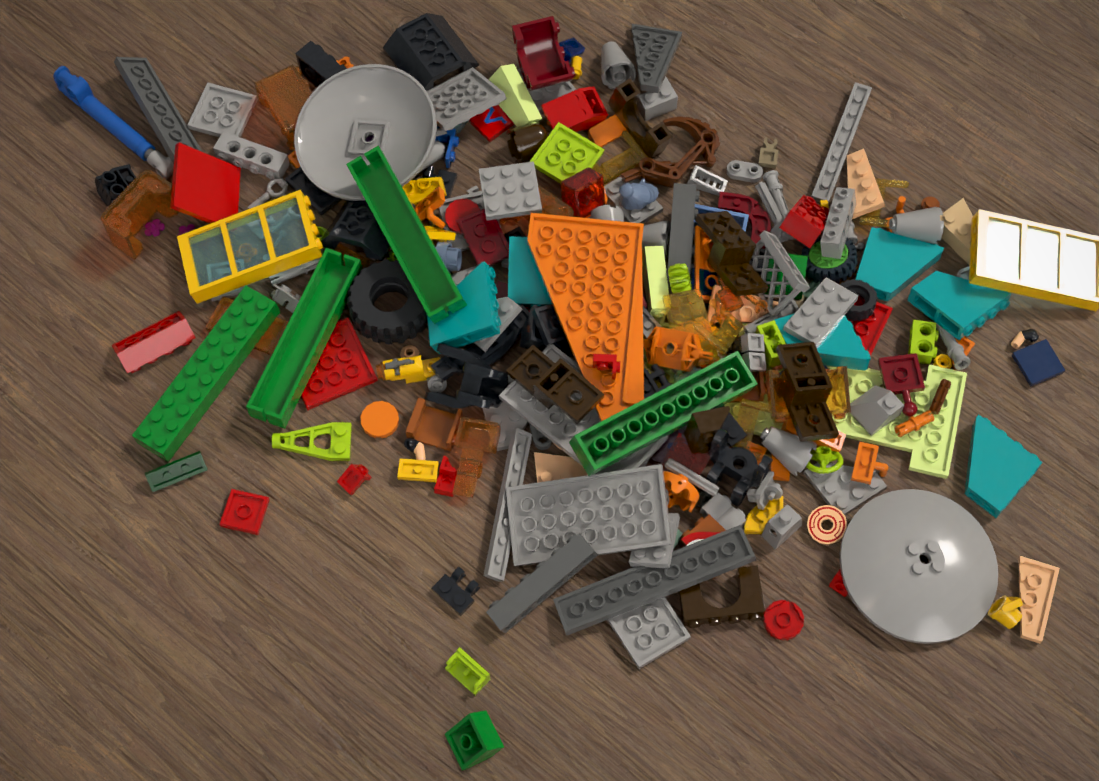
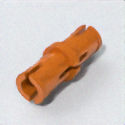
[894,410,934,438]

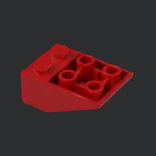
[541,86,608,132]
[779,195,830,248]

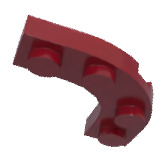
[718,192,771,249]

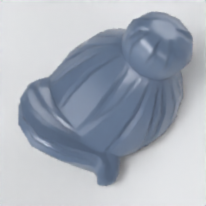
[619,179,659,210]

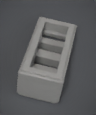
[686,165,728,196]

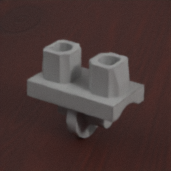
[747,471,783,510]

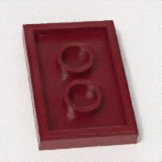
[456,208,509,266]

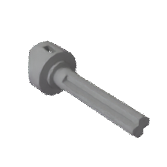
[755,182,796,243]

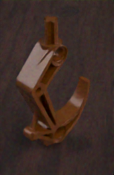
[620,117,720,188]

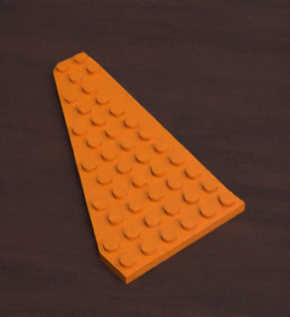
[528,213,644,421]

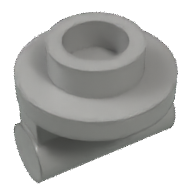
[426,375,447,392]

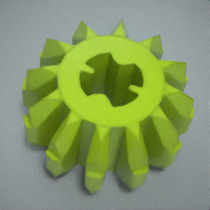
[668,263,692,296]

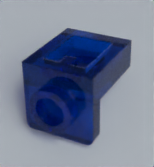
[559,38,585,62]

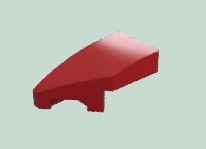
[434,456,458,497]

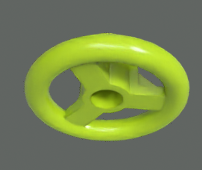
[806,446,843,474]

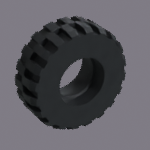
[347,260,428,345]

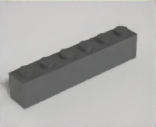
[667,183,700,298]
[486,533,598,633]

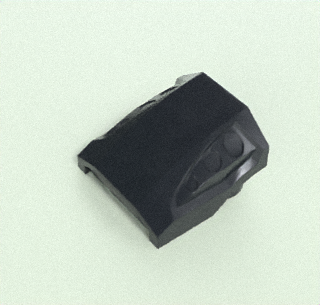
[95,164,147,208]

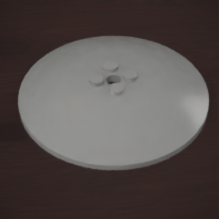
[294,64,437,201]
[840,489,998,644]

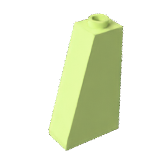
[488,64,542,127]
[642,246,671,318]

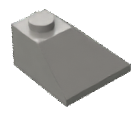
[846,385,904,436]

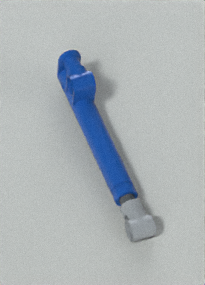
[53,66,174,181]

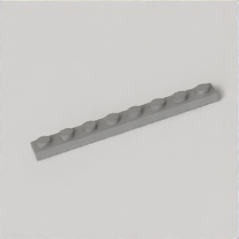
[811,82,872,204]
[483,428,532,582]

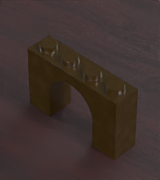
[608,78,673,159]
[678,565,765,628]

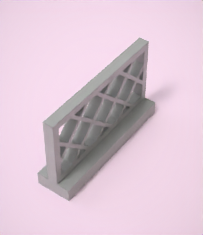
[751,230,810,317]

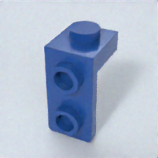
[435,126,459,168]

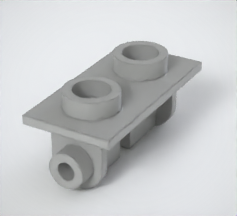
[271,284,301,313]

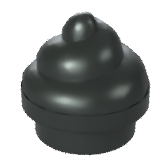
[695,489,711,507]

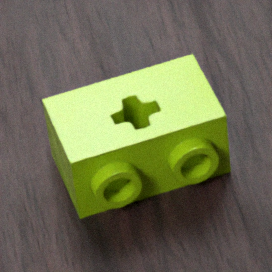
[755,320,786,369]

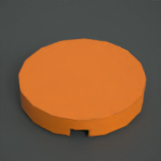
[360,401,399,438]

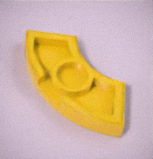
[743,496,783,535]

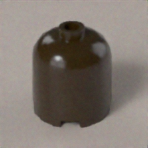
[506,123,550,164]

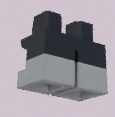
[732,333,766,374]

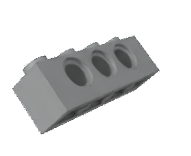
[213,131,290,180]
[820,187,856,259]

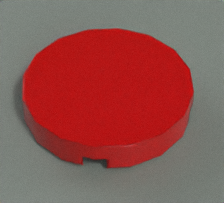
[445,198,481,235]
[763,600,804,640]

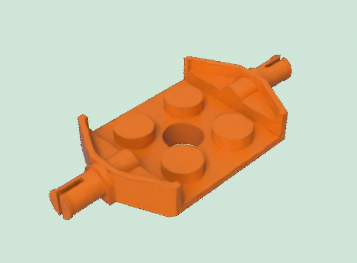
[643,326,713,372]

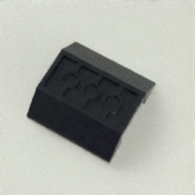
[383,13,479,91]
[321,200,416,261]

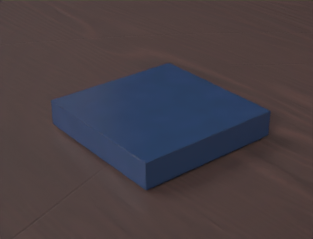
[1012,339,1065,387]

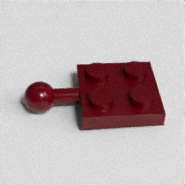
[878,353,925,417]

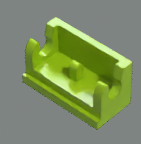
[445,647,491,696]

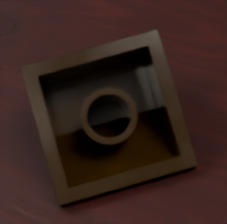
[684,406,730,454]

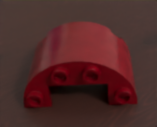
[512,16,575,91]

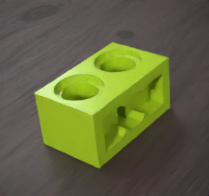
[908,319,939,365]

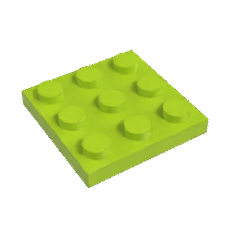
[530,122,605,193]

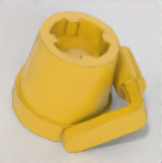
[988,595,1023,629]

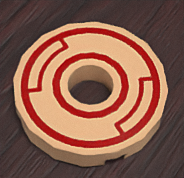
[807,505,847,545]

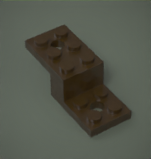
[695,211,769,296]
[776,342,839,442]
[506,345,604,424]

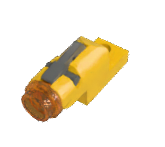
[376,355,441,384]

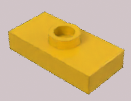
[397,459,439,482]

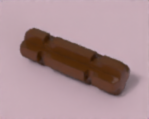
[929,379,951,415]

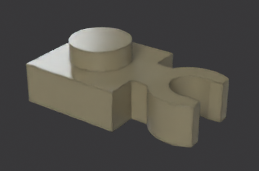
[758,137,779,169]

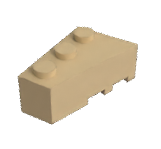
[940,198,989,266]

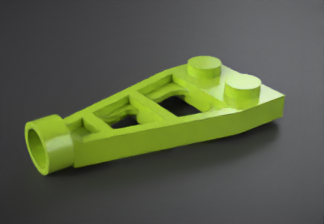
[272,422,352,461]

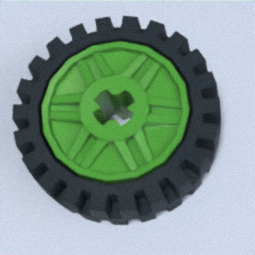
[801,234,857,284]

